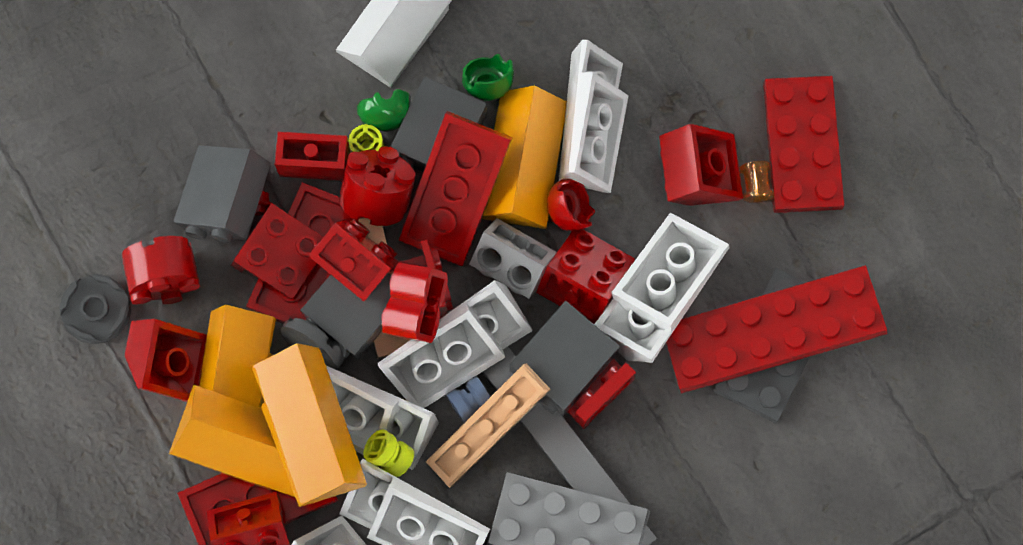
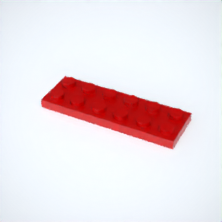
[666,265,888,394]

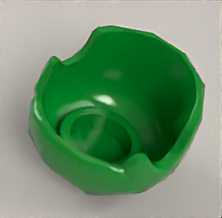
[462,54,514,101]
[357,89,411,132]

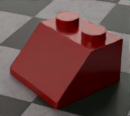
[659,124,743,206]

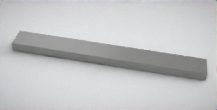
[482,347,657,545]

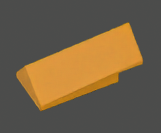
[482,85,567,229]
[199,305,276,409]
[252,343,367,507]
[169,385,295,497]

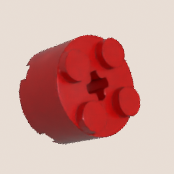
[339,146,415,226]
[122,236,200,305]

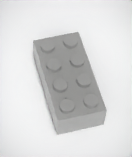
[488,472,650,545]

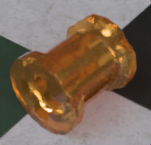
[739,161,775,203]

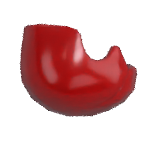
[547,179,595,231]

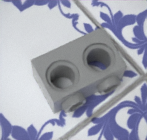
[469,218,557,299]

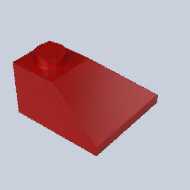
[125,319,207,402]

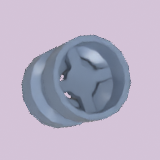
[446,376,490,424]

